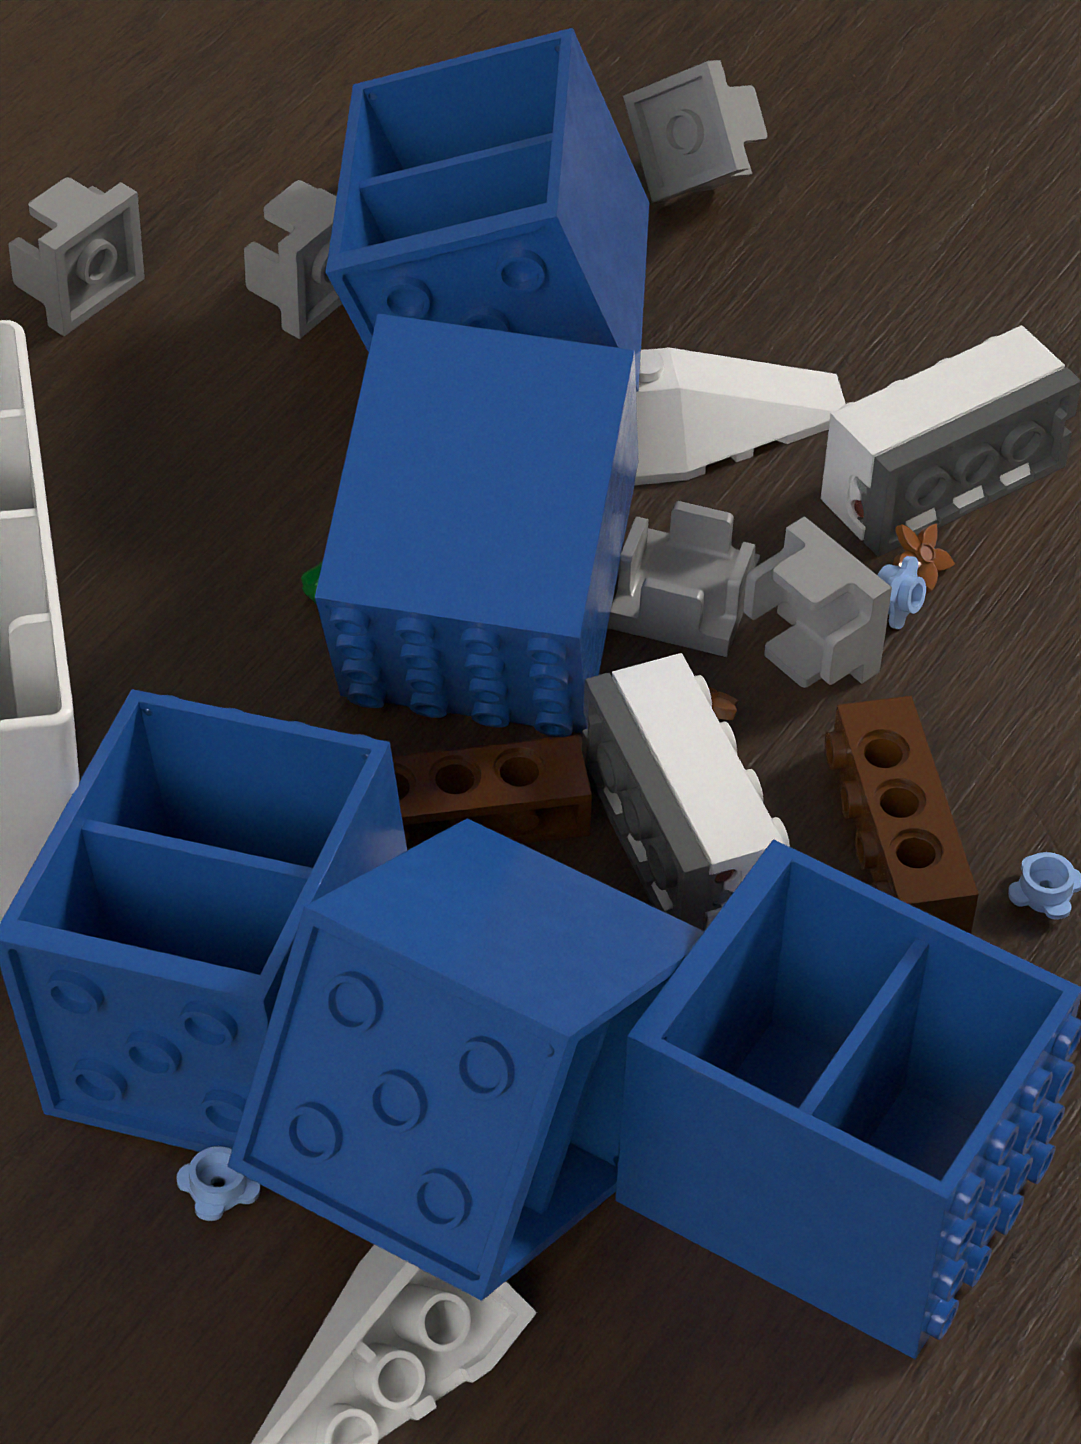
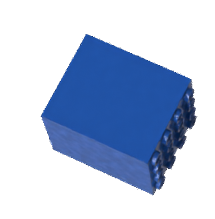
[326,28,649,392]
[315,313,639,737]
[0,689,407,1152]
[227,819,705,1301]
[615,839,1081,1359]

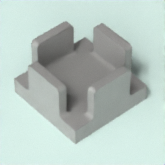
[623,60,767,202]
[8,178,145,336]
[244,180,342,339]
[608,501,760,657]
[743,516,892,688]

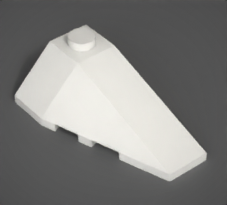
[634,348,846,486]
[251,1244,537,1444]

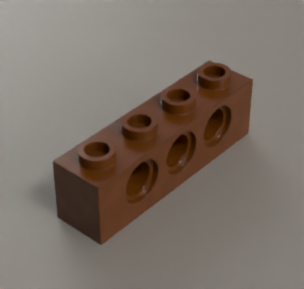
[825,695,979,934]
[392,735,592,851]

